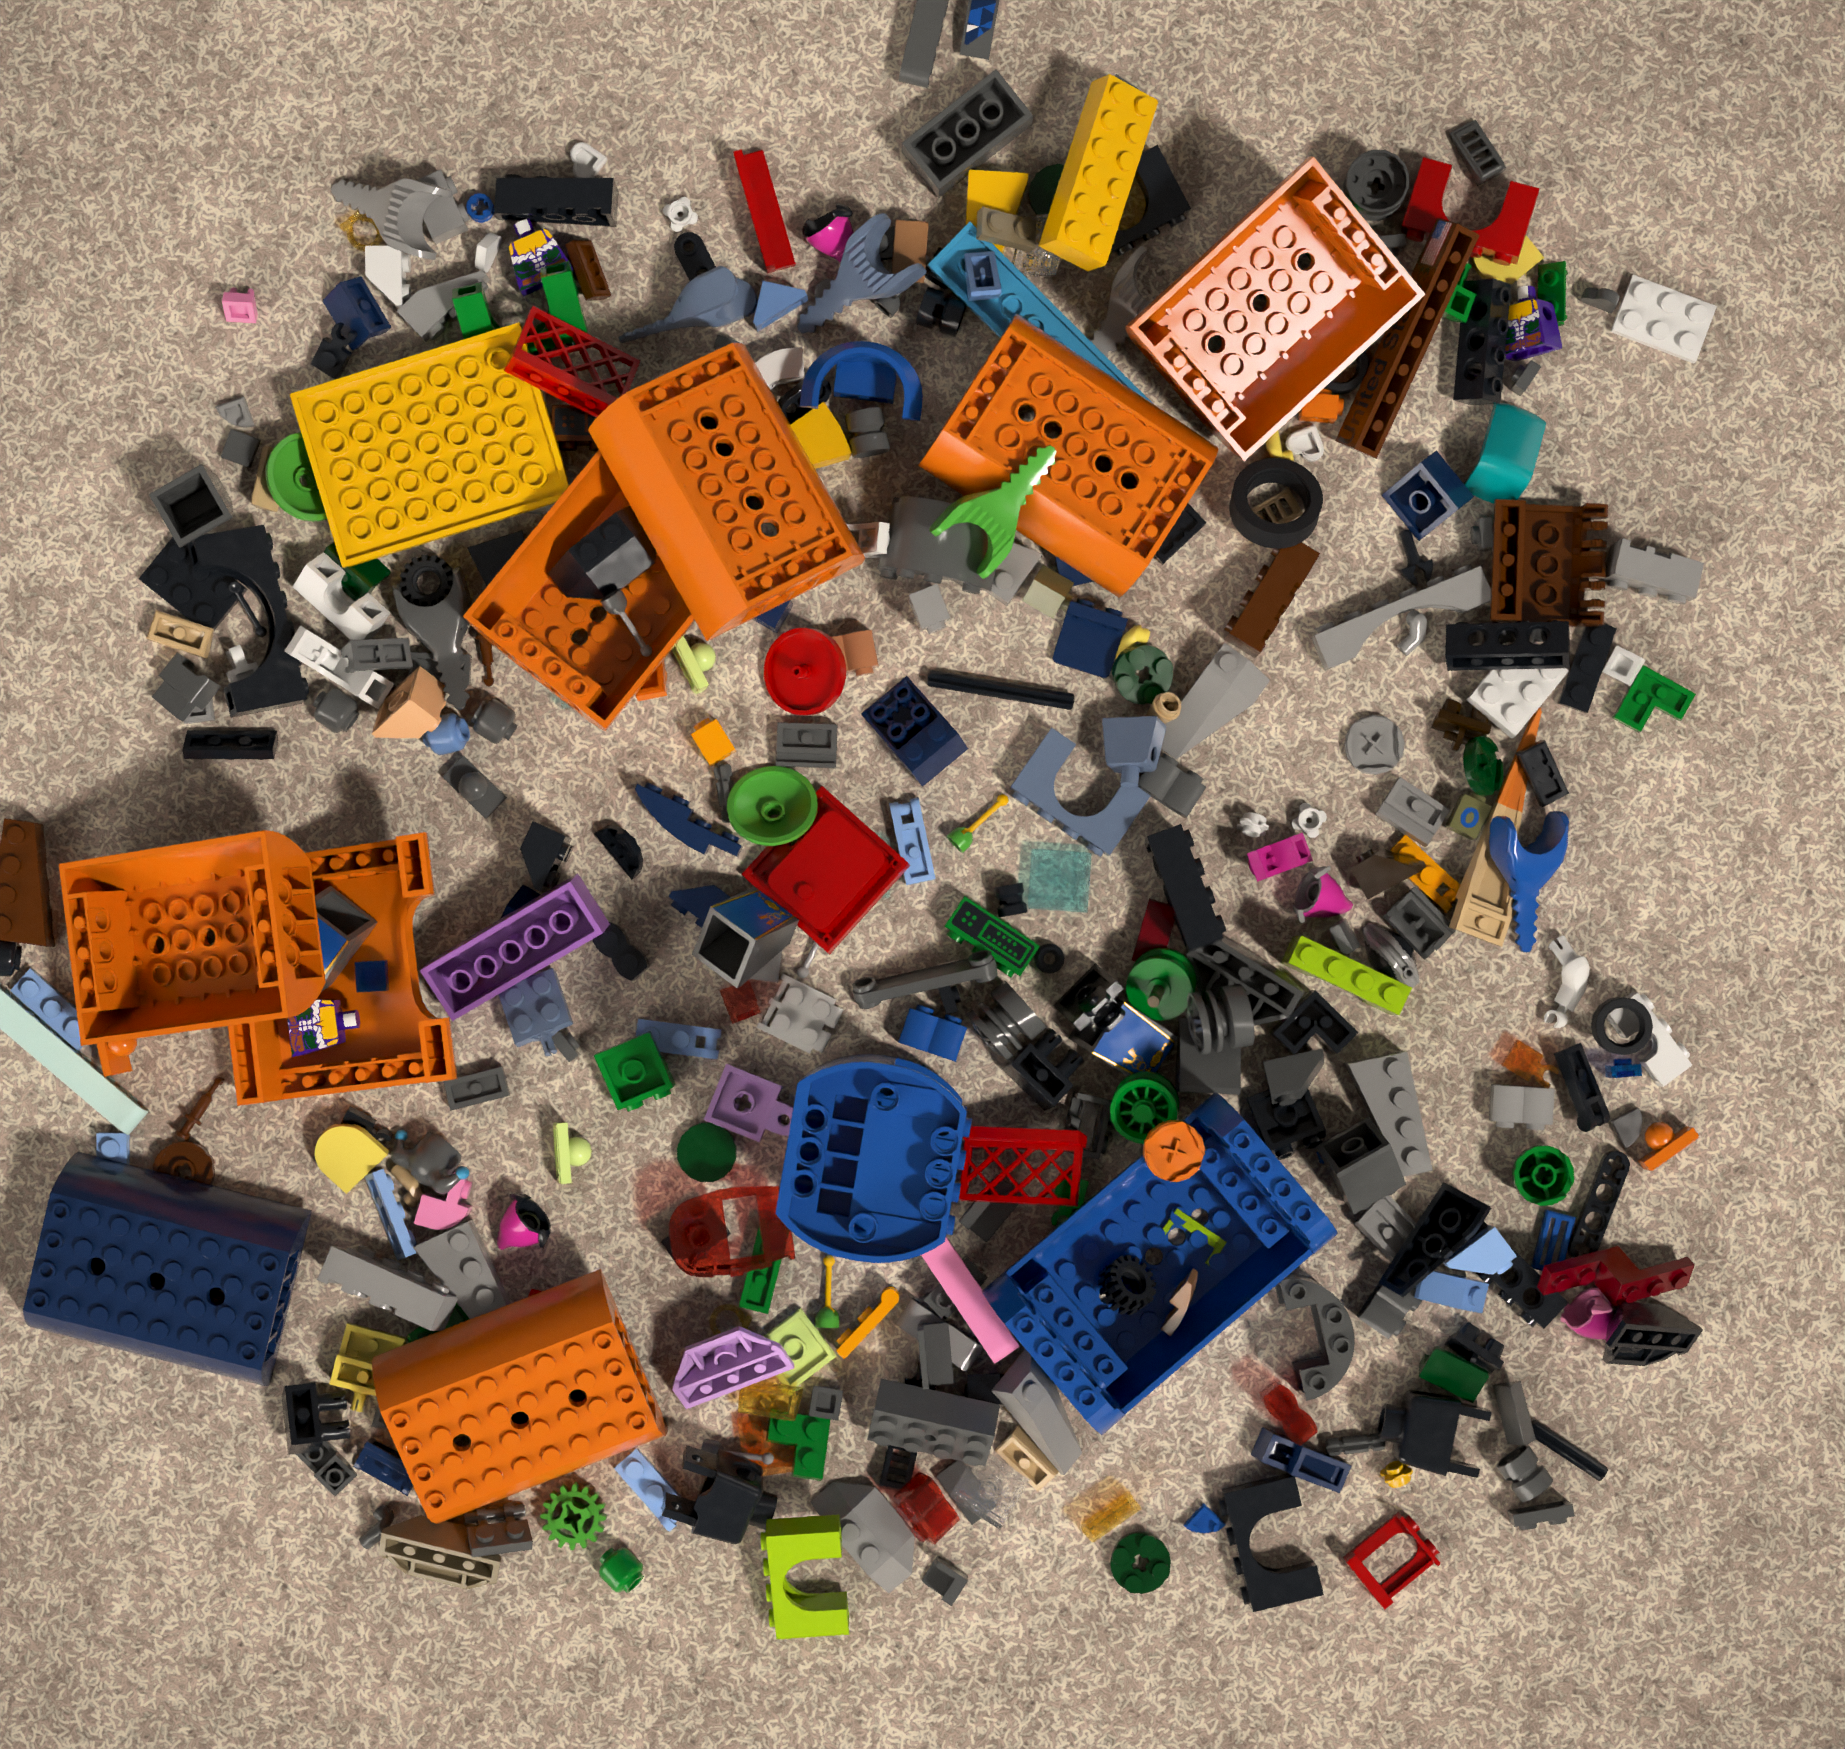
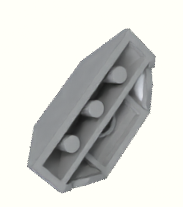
[810,1481,915,1593]

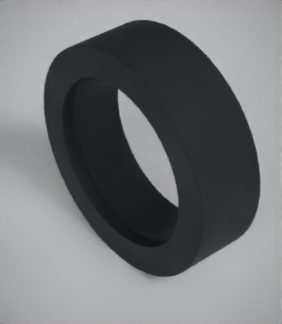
[1229,458,1323,549]

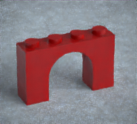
[1401,157,1540,266]

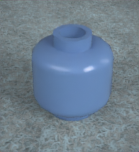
[422,713,470,755]

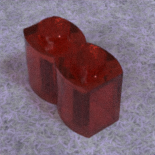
[1259,1380,1317,1446]
[893,1472,960,1545]

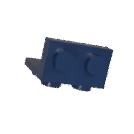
[1052,598,1128,678]

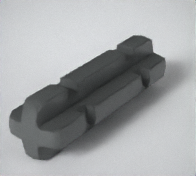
[713,764,734,823]
[1325,1433,1385,1456]

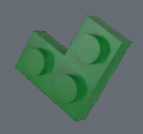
[1612,665,1696,733]
[766,1410,831,1481]

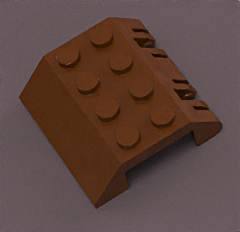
[1490,499,1608,627]

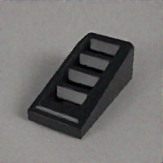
[879,1445,917,1494]

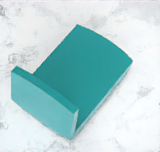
[1464,402,1546,504]

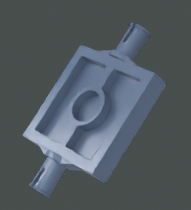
[498,968,573,1056]

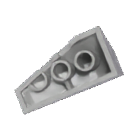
[1161,642,1270,760]
[991,1349,1082,1475]

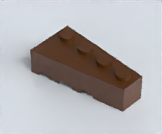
[1224,542,1321,658]
[0,818,55,947]

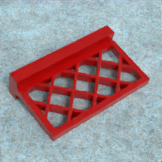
[504,306,641,418]
[959,1126,1087,1207]

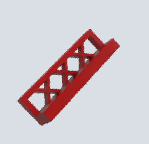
[733,149,796,274]

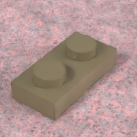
[976,207,1036,252]

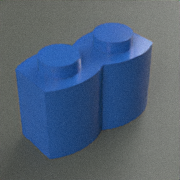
[898,1004,967,1062]

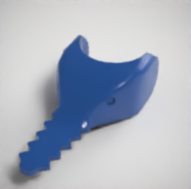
[1489,811,1569,952]

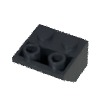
[520,821,574,893]

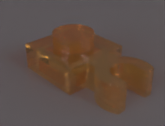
[1501,1040,1559,1088]

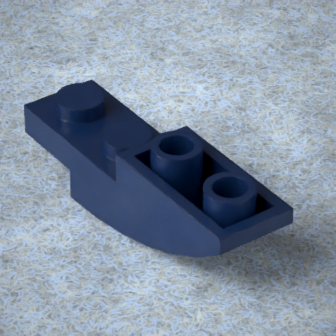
[635,782,743,857]

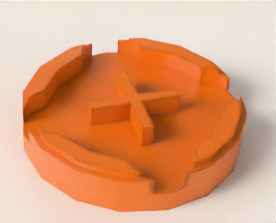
[1143,1120,1205,1182]

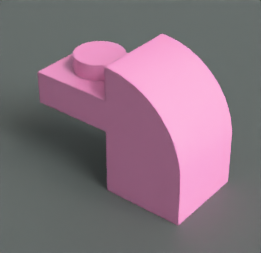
[414,1172,472,1230]

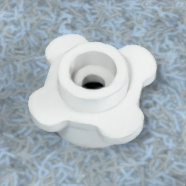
[663,197,698,232]
[1291,803,1327,838]
[1237,812,1269,838]

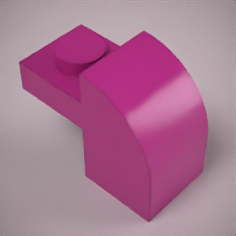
[1247,833,1313,882]

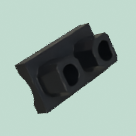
[1444,1322,1504,1374]

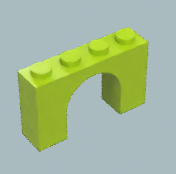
[1281,935,1412,1015]
[760,1514,849,1640]

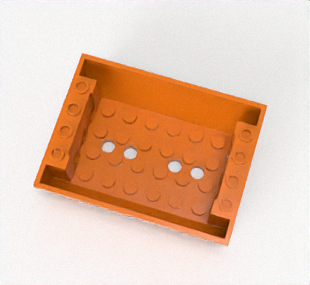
[918,313,1218,598]
[588,343,865,641]
[463,450,695,731]

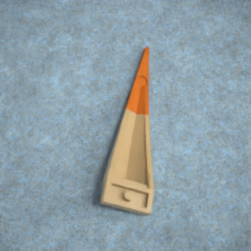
[1449,708,1542,947]

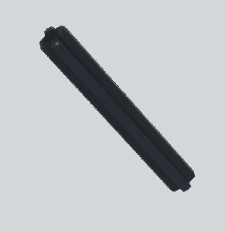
[927,670,1075,710]

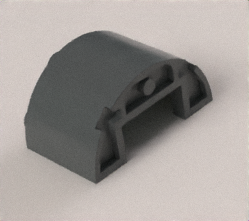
[877,496,996,594]
[1275,1273,1355,1401]

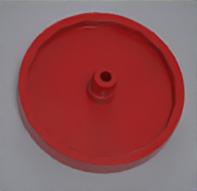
[764,628,846,715]

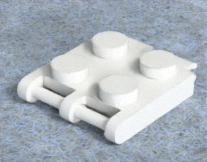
[757,974,843,1054]

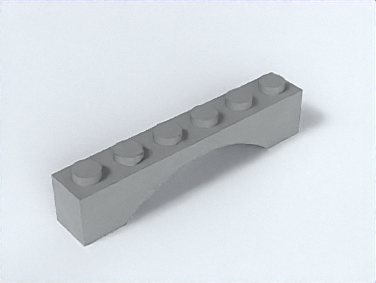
[1311,564,1491,671]

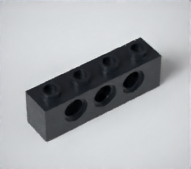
[1453,278,1511,405]
[1445,620,1570,671]
[1469,1221,1569,1329]

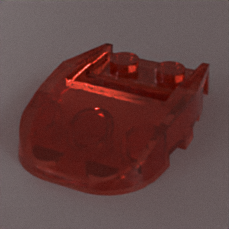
[669,1186,796,1277]

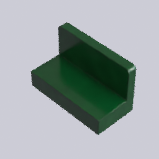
[324,542,391,601]
[1418,1346,1489,1403]

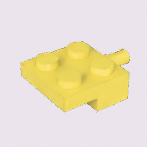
[329,1323,407,1412]

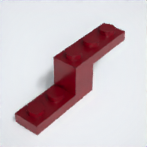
[1537,1246,1695,1306]

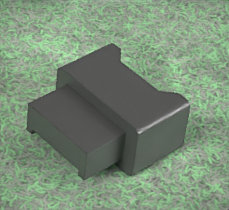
[152,652,221,722]

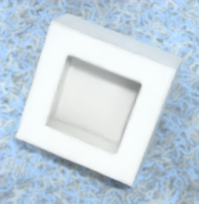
[1602,645,1645,687]

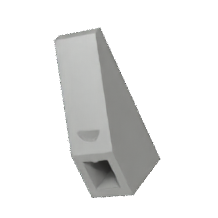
[397,270,490,342]

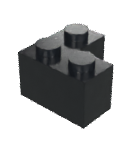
[1269,990,1359,1055]

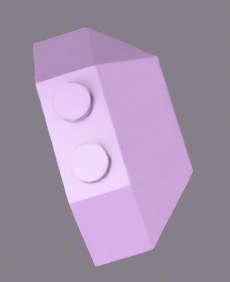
[672,1326,794,1409]

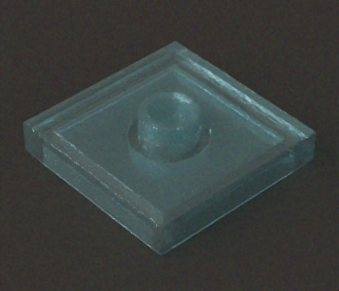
[1027,849,1092,913]

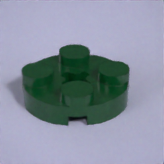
[1112,643,1173,705]
[1110,1531,1171,1594]

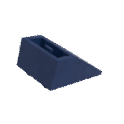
[861,676,969,787]

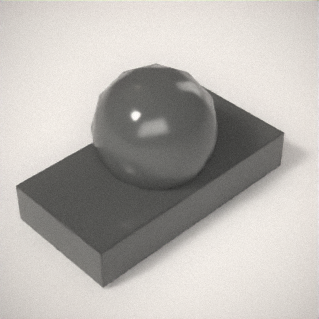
[443,756,507,819]

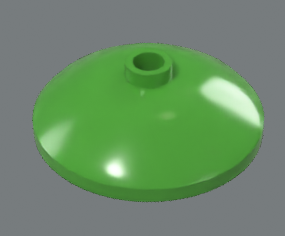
[265,432,327,522]
[727,766,818,846]

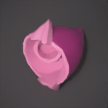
[1560,1288,1614,1340]

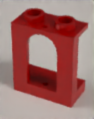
[1343,1512,1441,1610]

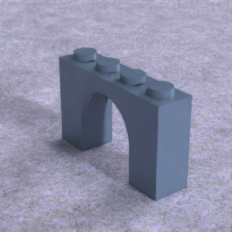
[1010,727,1151,857]

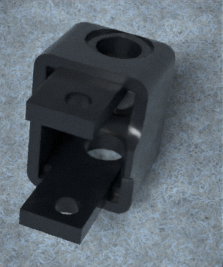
[1377,1390,1492,1478]
[662,1445,778,1544]

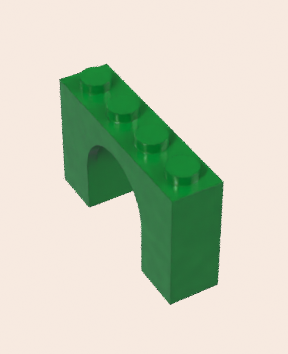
[452,261,588,352]

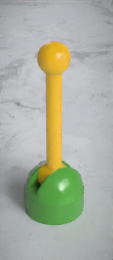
[947,794,1009,853]
[815,1255,840,1328]

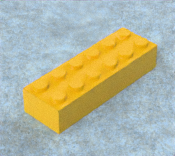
[1038,74,1159,271]

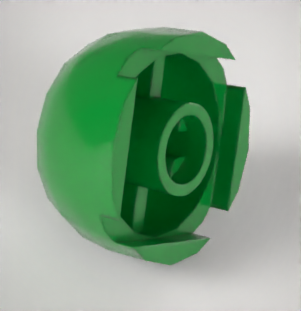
[1512,1145,1575,1206]

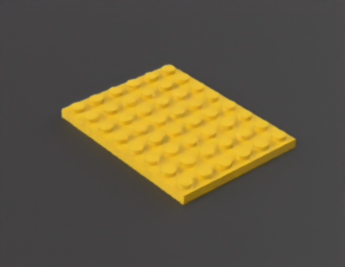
[290,322,570,568]

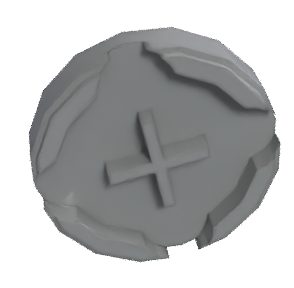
[1344,715,1405,775]

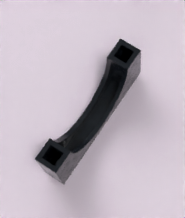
[188,525,309,718]

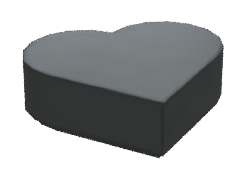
[1581,287,1620,314]

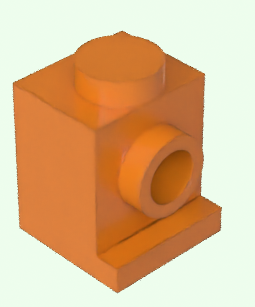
[1298,389,1344,424]

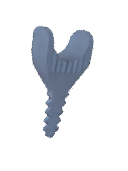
[797,213,926,333]
[618,266,758,343]

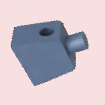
[1102,716,1166,788]

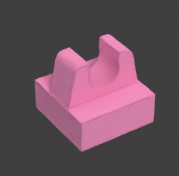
[222,287,258,323]

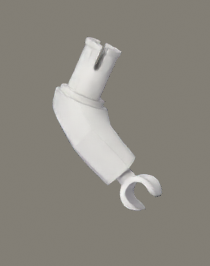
[1544,936,1590,1028]

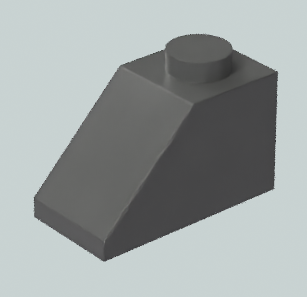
[1263,1049,1324,1106]

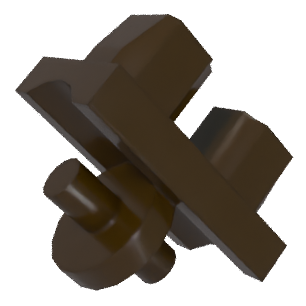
[1431,699,1492,751]

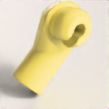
[1265,431,1294,461]
[1115,625,1150,660]

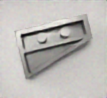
[1602,538,1704,604]

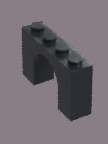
[1050,145,1191,270]
[1218,1473,1324,1612]

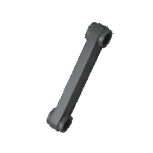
[852,950,998,1009]

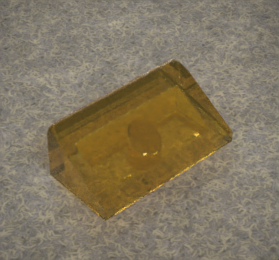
[738,1381,803,1421]
[1081,1491,1141,1543]

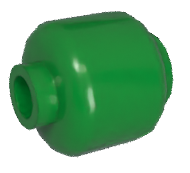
[599,1547,644,1593]

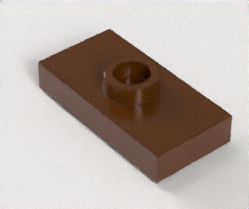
[565,240,611,301]

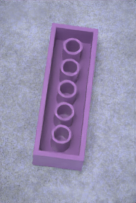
[420,873,610,1021]

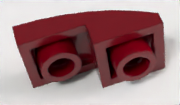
[1132,898,1175,962]

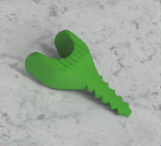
[929,445,1057,579]

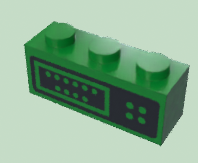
[944,896,1040,978]

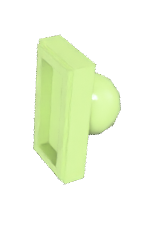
[672,635,716,694]
[553,1122,592,1184]

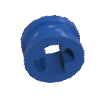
[466,193,494,223]

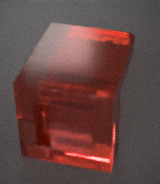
[720,980,762,1024]

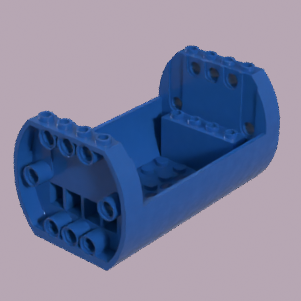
[775,1054,972,1263]
[982,1092,1338,1435]

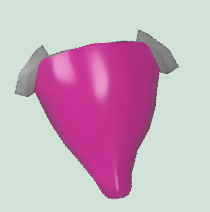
[1293,866,1353,924]

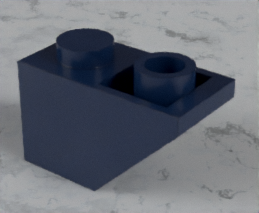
[668,885,730,928]

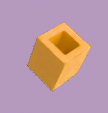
[691,718,736,767]

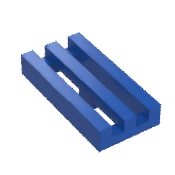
[1531,1209,1576,1271]

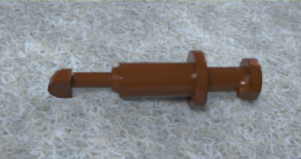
[474,634,494,687]
[175,1077,225,1141]

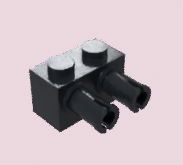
[1002,1028,1084,1110]
[281,1383,350,1455]

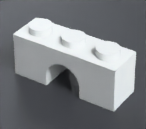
[293,552,390,640]
[1606,992,1692,1087]

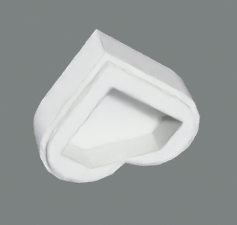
[570,142,608,178]
[475,232,502,273]
[1285,424,1324,462]

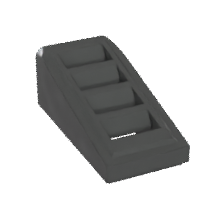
[1449,119,1506,186]

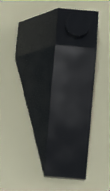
[1378,1182,1492,1298]

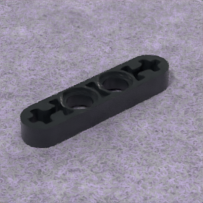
[1568,1150,1630,1258]

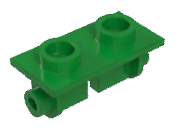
[1538,261,1568,326]

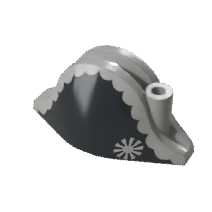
[1362,923,1420,988]

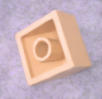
[372,666,446,738]

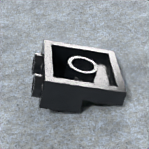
[1247,1089,1326,1160]

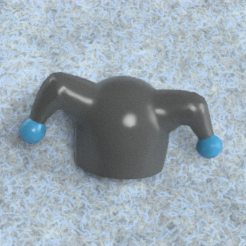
[391,1130,469,1194]

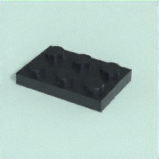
[139,537,248,631]

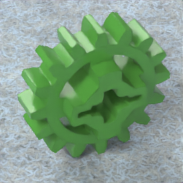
[540,1482,607,1550]

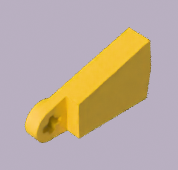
[791,401,852,469]

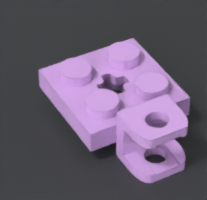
[704,1064,794,1142]

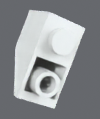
[365,245,412,309]

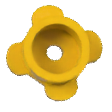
[1380,1461,1413,1488]

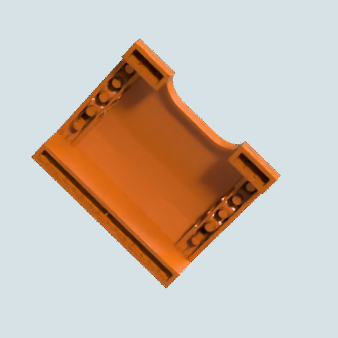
[228,832,458,1106]

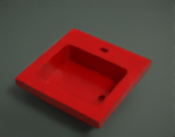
[741,786,911,955]

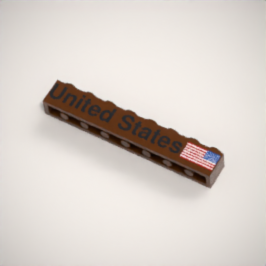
[1335,218,1479,459]

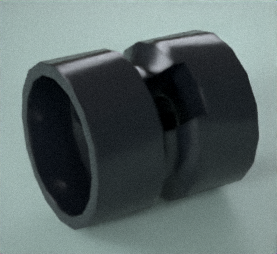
[916,287,967,337]

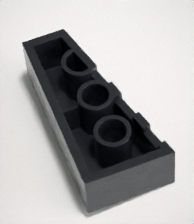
[494,174,619,227]
[1144,824,1226,953]

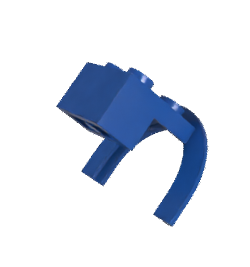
[800,341,923,421]

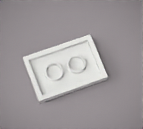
[1610,275,1717,363]
[1466,642,1569,739]

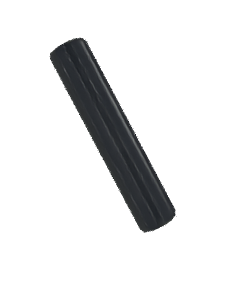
[1531,1420,1608,1481]

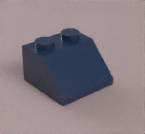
[1382,450,1474,541]

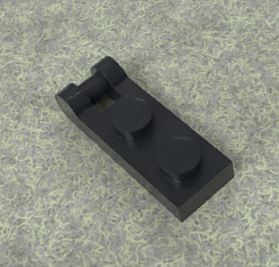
[1554,1043,1610,1132]

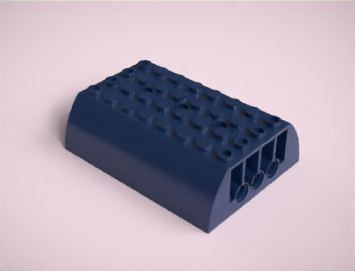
[23,1152,312,1386]

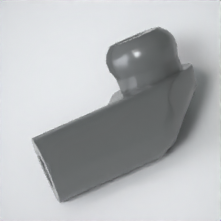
[359,1504,394,1549]

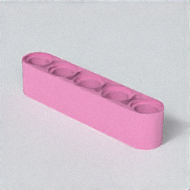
[921,1237,1020,1363]

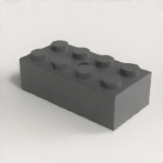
[902,69,1033,198]
[867,1379,1000,1466]

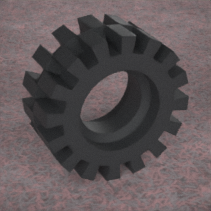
[400,554,453,607]
[1098,1255,1156,1315]

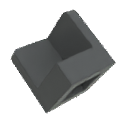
[922,1556,968,1606]

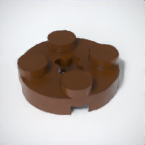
[153,1141,215,1185]

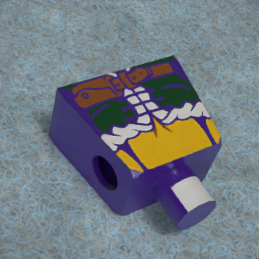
[508,219,574,297]
[1505,286,1562,361]
[287,999,360,1057]

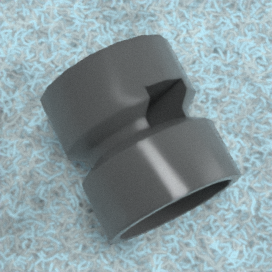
[844,407,891,458]
[1496,1444,1553,1502]

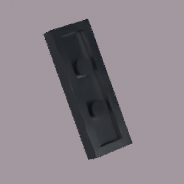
[1558,624,1617,713]
[182,730,278,760]

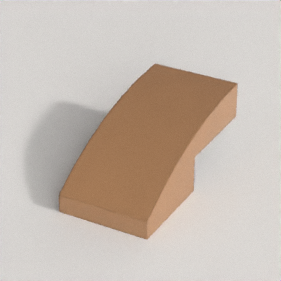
[1161,1268,1198,1336]

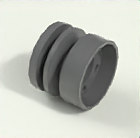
[1343,150,1410,221]
[966,980,1046,1061]
[1187,983,1255,1055]

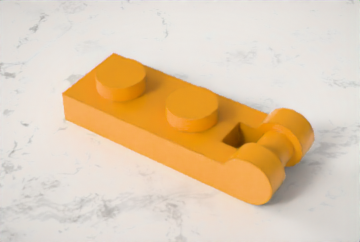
[1389,835,1461,913]
[836,1286,899,1359]

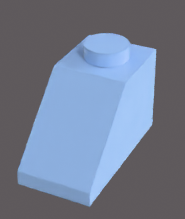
[1443,1225,1517,1275]

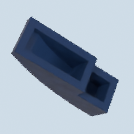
[1251,1427,1352,1493]

